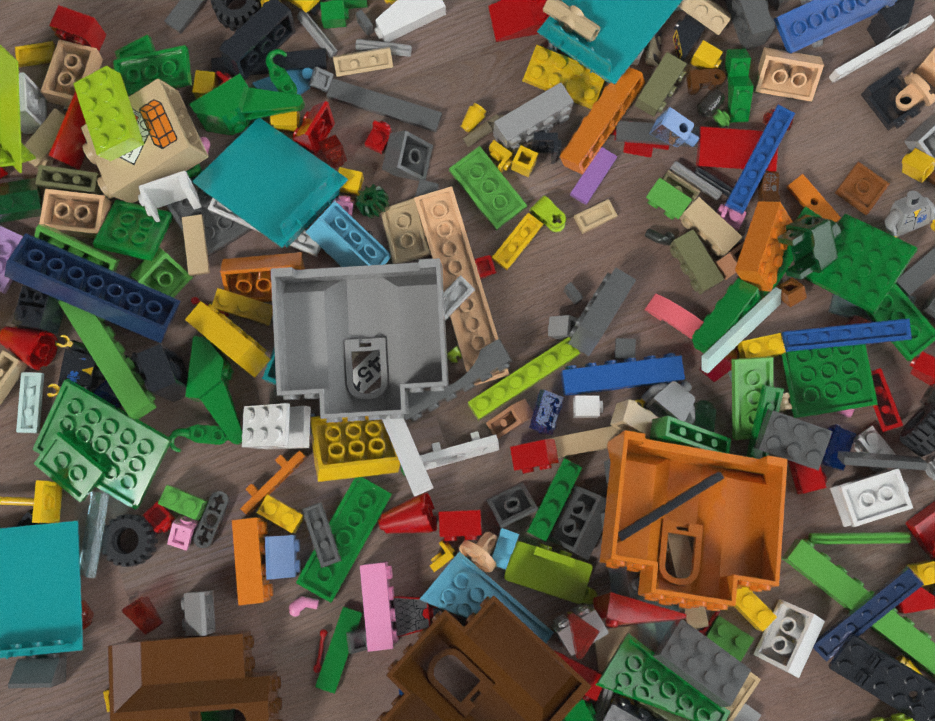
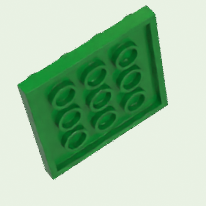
[804,213,917,315]
[782,344,878,419]

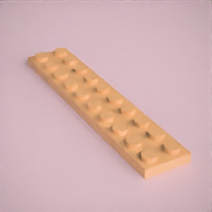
[414,186,509,386]

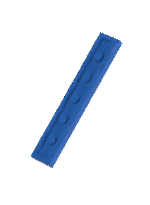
[724,104,795,214]
[782,318,912,352]

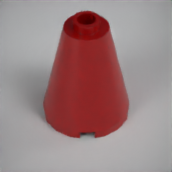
[0,326,58,370]
[378,492,437,534]

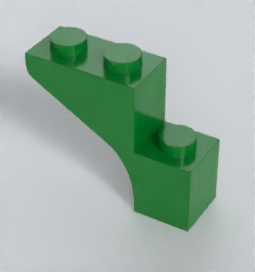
[320,0,368,29]
[724,49,754,122]

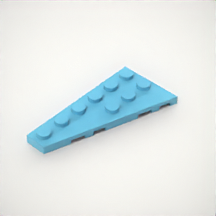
[419,551,554,643]

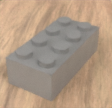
[493,83,574,153]
[551,603,609,656]

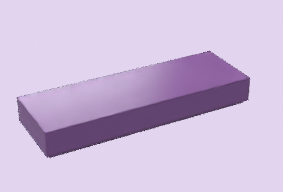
[570,147,617,205]

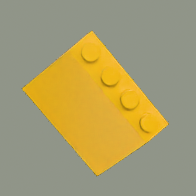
[310,416,400,482]

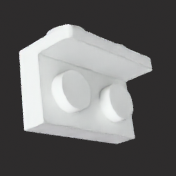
[851,425,896,472]

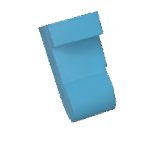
[492,528,519,570]

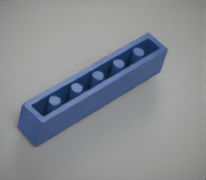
[561,353,685,396]

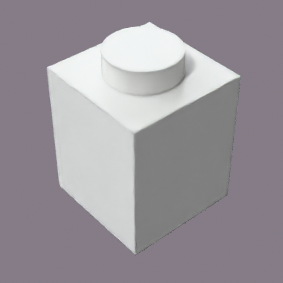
[573,396,603,418]

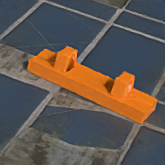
[240,450,308,515]

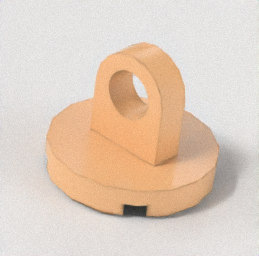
[896,72,935,111]
[459,532,498,573]

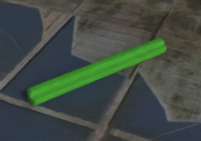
[808,532,911,544]

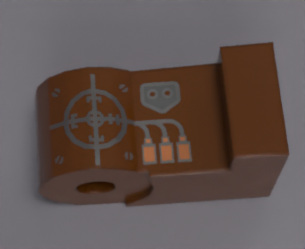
[686,69,726,95]
[758,171,780,202]

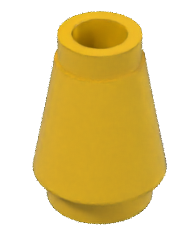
[460,103,487,133]

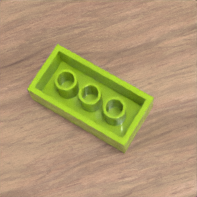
[73,66,144,161]

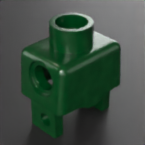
[777,215,841,279]

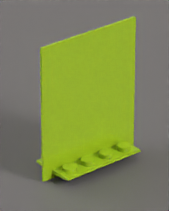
[0,45,36,173]

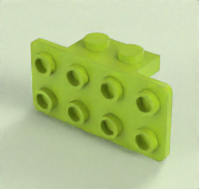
[504,541,592,604]

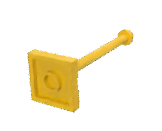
[0,480,63,523]

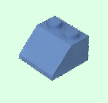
[265,535,301,580]

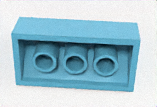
[306,201,391,267]

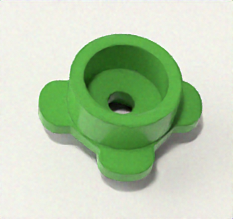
[713,109,731,128]

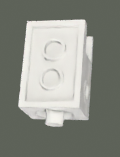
[242,403,311,450]
[830,469,913,527]

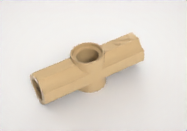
[543,0,600,42]

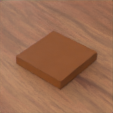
[834,161,890,215]

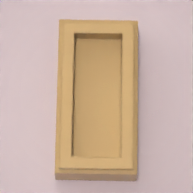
[574,199,618,234]

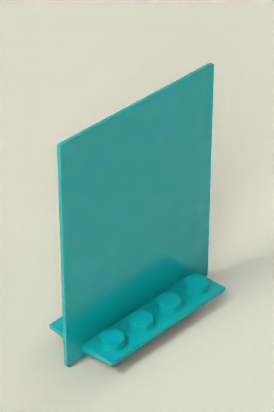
[537,0,683,85]
[192,118,348,248]
[0,521,83,659]

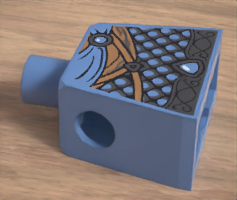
[649,107,699,147]

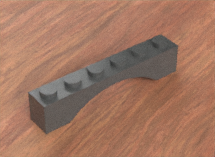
[404,339,513,422]

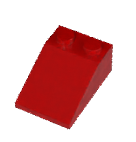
[488,0,549,42]
[293,101,335,156]

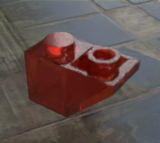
[318,134,347,168]

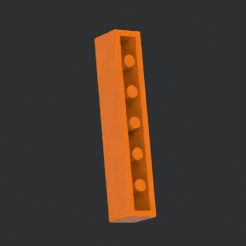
[560,67,645,175]

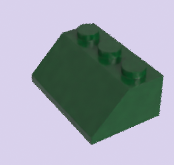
[0,178,43,223]

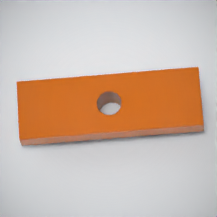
[786,174,841,222]

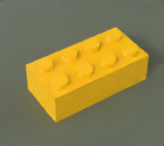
[185,301,271,378]

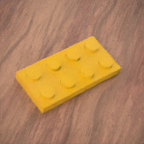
[522,44,605,109]

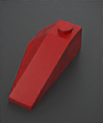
[593,592,687,627]

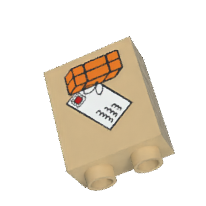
[81,79,209,203]

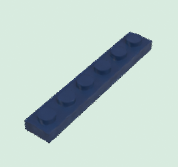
[813,566,924,662]

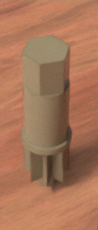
[462,114,503,147]

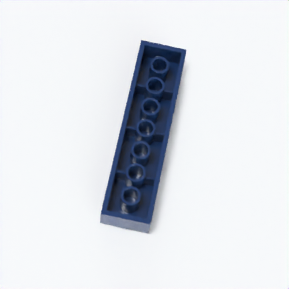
[4,233,181,343]

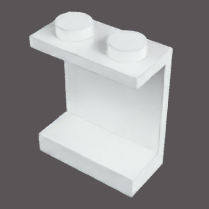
[138,171,201,222]

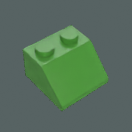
[131,247,193,298]

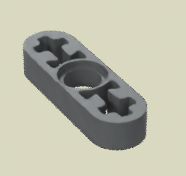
[194,491,230,548]

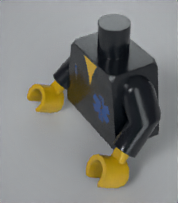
[47,335,106,397]

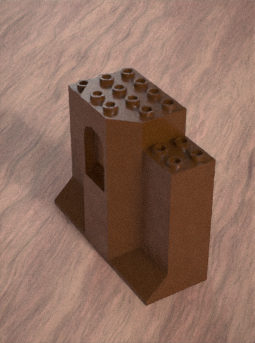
[376,595,592,721]
[108,630,283,721]

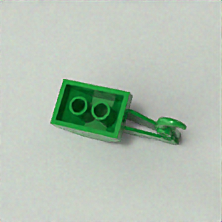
[189,49,305,136]
[169,336,243,452]

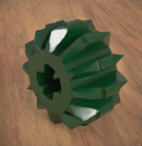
[356,184,389,219]

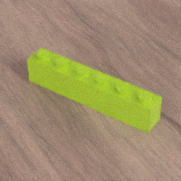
[468,337,580,421]

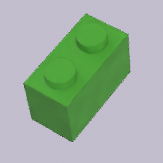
[646,177,692,220]
[158,485,209,520]

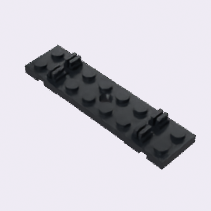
[828,633,935,721]

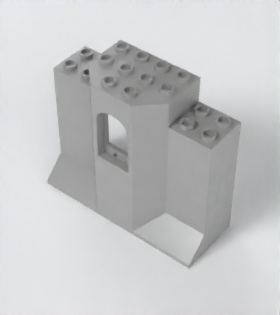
[271,258,449,423]

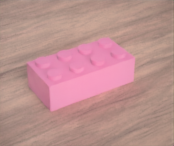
[360,562,399,652]

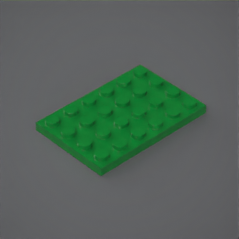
[32,379,173,510]

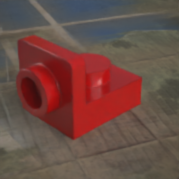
[365,120,392,154]

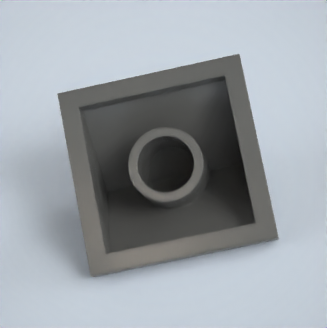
[487,482,538,528]

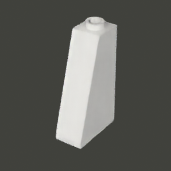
[374,0,446,42]

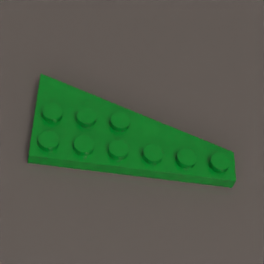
[596,633,731,721]

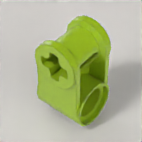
[529,195,566,233]

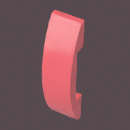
[645,294,704,339]

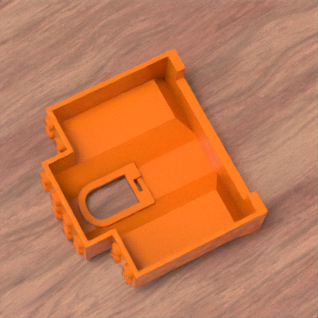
[600,430,788,611]

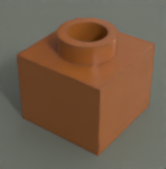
[776,277,807,307]

